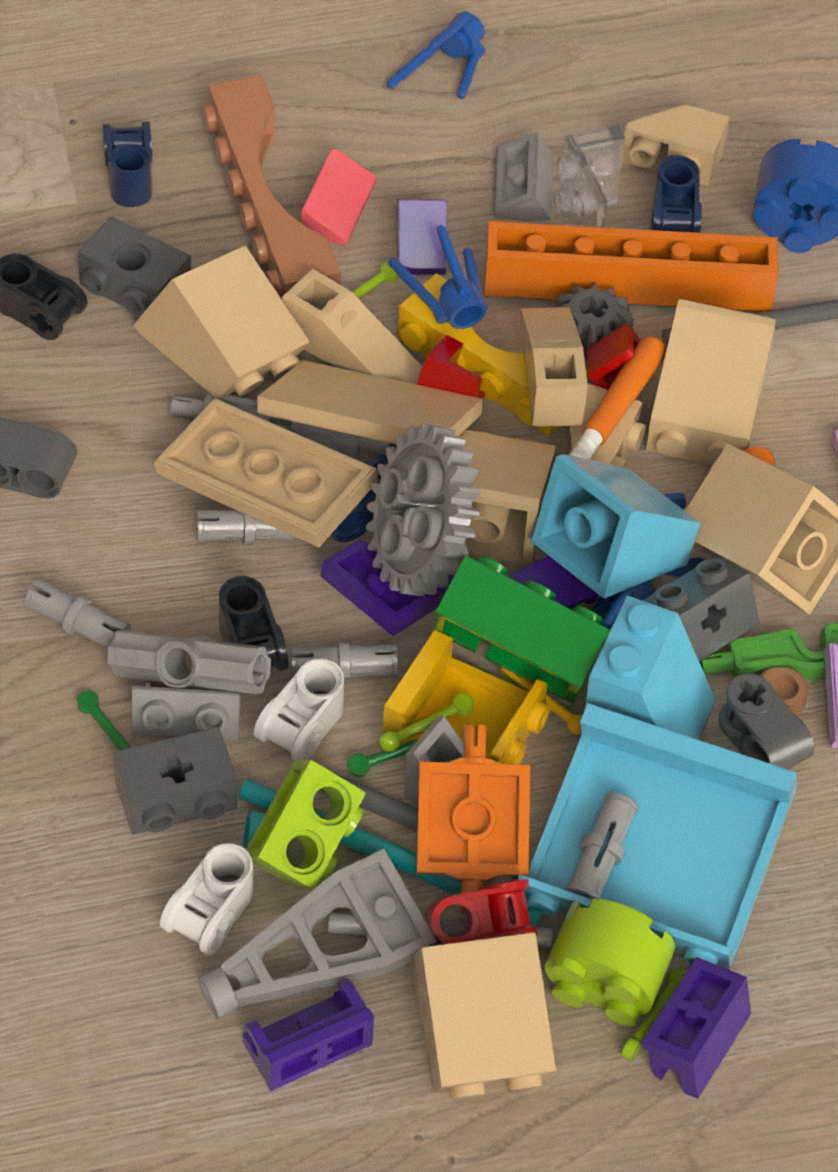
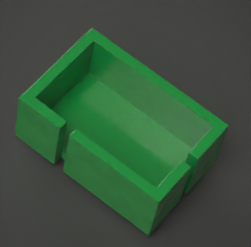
[433,555,610,704]

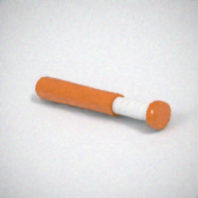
[569,336,667,459]

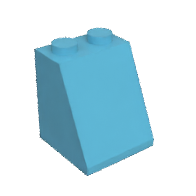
[531,454,701,599]
[581,596,715,740]

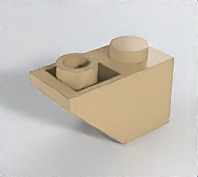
[621,104,730,186]

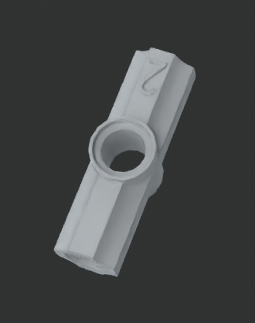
[107,630,271,694]

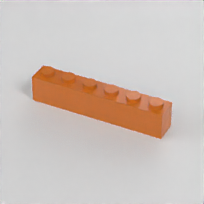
[484,221,779,312]

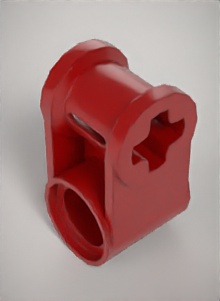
[425,878,538,945]

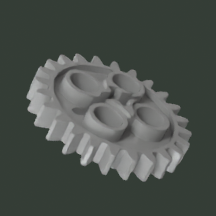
[366,424,481,596]

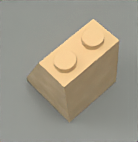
[133,245,310,400]
[646,299,776,465]
[440,430,556,569]
[684,443,838,615]
[410,933,556,1099]

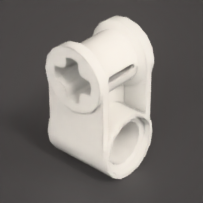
[254,659,344,761]
[160,843,254,956]

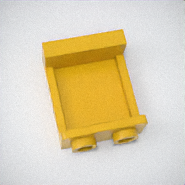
[383,630,551,765]

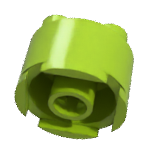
[545,899,675,1026]

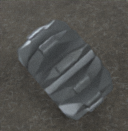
[555,282,634,359]

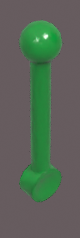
[77,691,131,750]
[347,739,418,777]

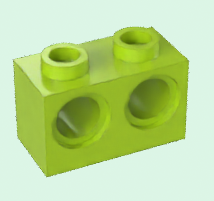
[246,759,366,890]

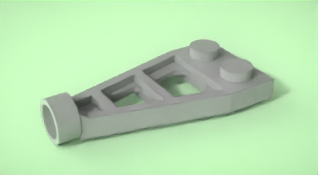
[198,849,437,1019]

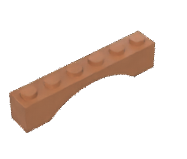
[202,75,341,299]

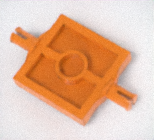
[416,724,530,915]

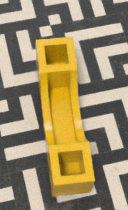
[398,273,589,437]

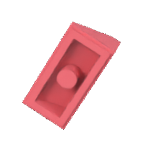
[302,148,376,246]

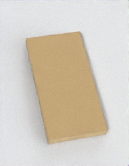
[257,360,482,445]
[154,398,379,548]

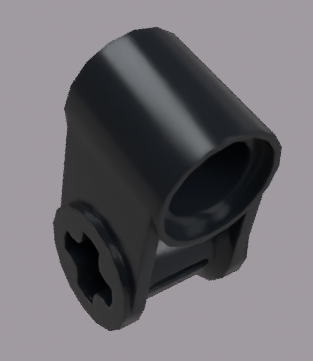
[0,254,88,340]
[219,576,289,671]

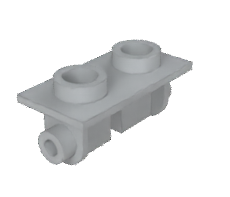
[132,682,242,740]

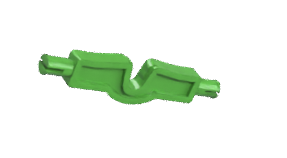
[699,623,838,681]

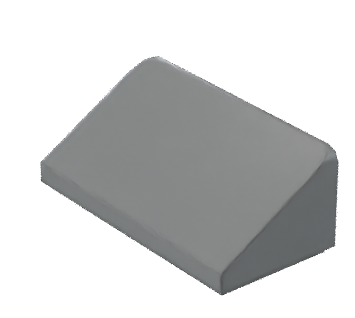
[494,132,553,221]

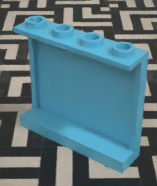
[518,703,797,970]

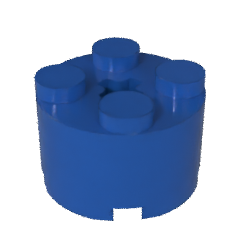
[753,139,838,253]

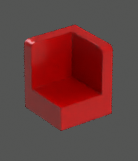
[587,323,641,390]
[417,335,486,402]

